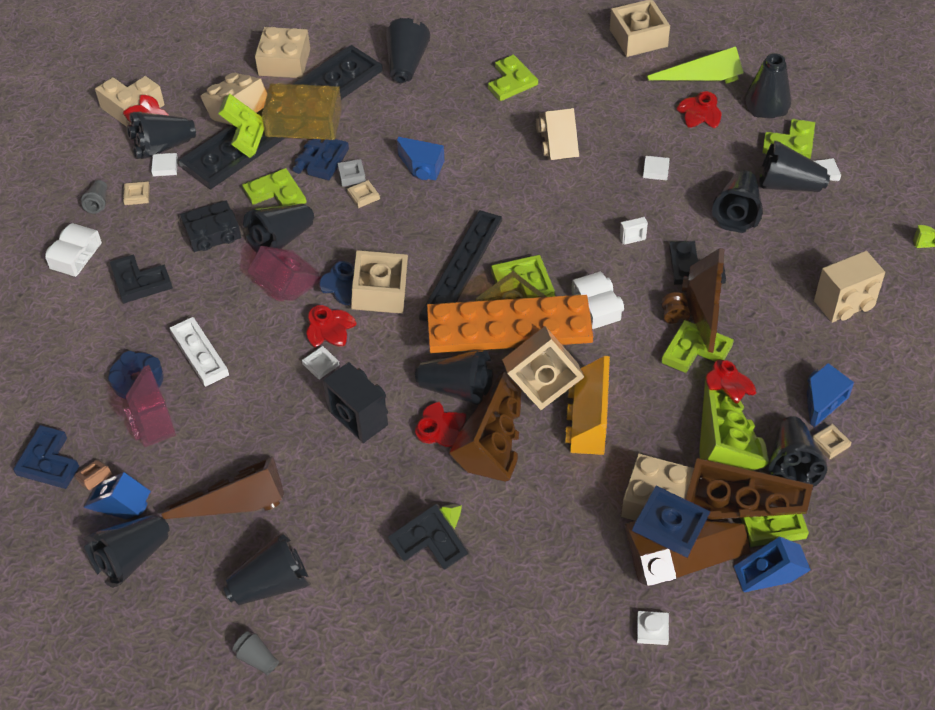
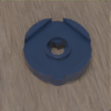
[108,351,164,400]

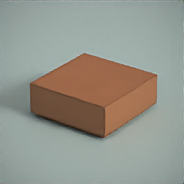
[74,460,112,491]

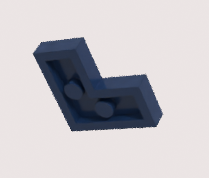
[13,425,79,489]

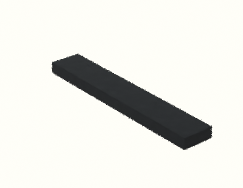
[419,210,502,322]

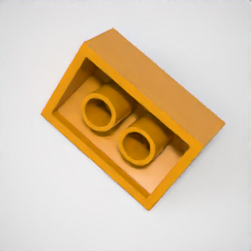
[566,356,610,455]

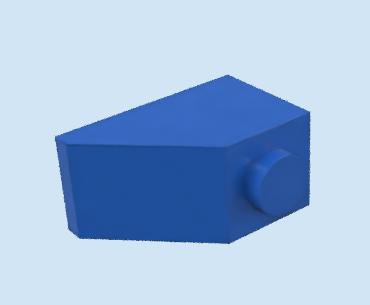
[397,137,445,181]
[806,363,854,428]
[84,472,151,519]
[734,537,811,592]

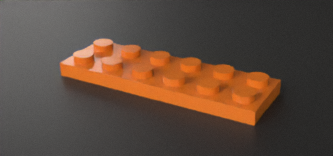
[427,295,593,353]

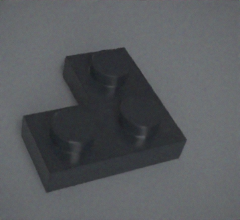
[669,241,726,285]
[110,254,173,304]
[388,504,470,570]

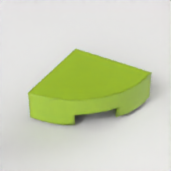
[913,225,935,248]
[441,504,462,529]

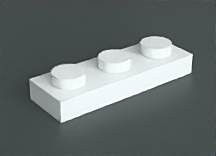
[170,317,229,387]

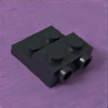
[180,200,241,252]

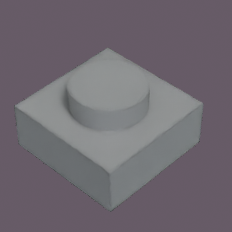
[338,159,366,186]

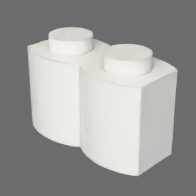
[45,223,102,277]
[571,271,624,329]

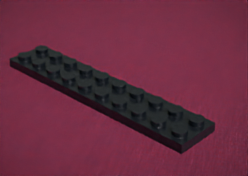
[179,45,383,190]

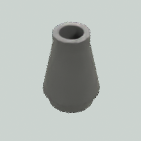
[81,180,107,214]
[232,631,279,676]

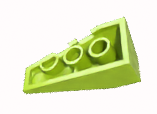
[646,47,744,84]
[699,381,769,471]

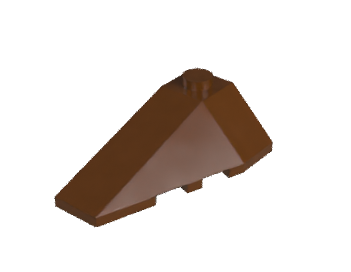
[682,248,725,353]
[449,371,522,482]
[161,456,284,519]
[686,458,813,519]
[624,521,751,586]

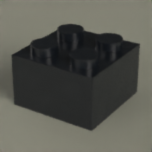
[323,362,388,443]

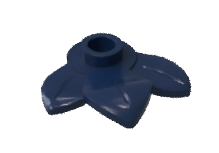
[319,261,355,305]

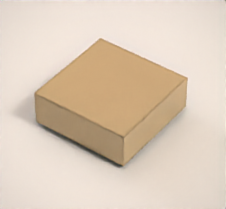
[347,180,380,208]
[123,182,150,205]
[813,424,852,460]

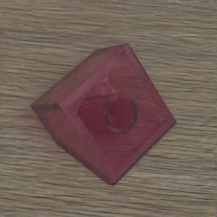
[247,246,323,302]
[124,365,176,447]

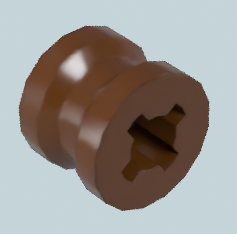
[661,292,690,324]

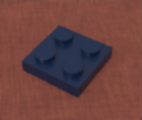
[632,485,710,558]

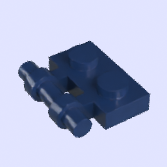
[293,135,349,181]

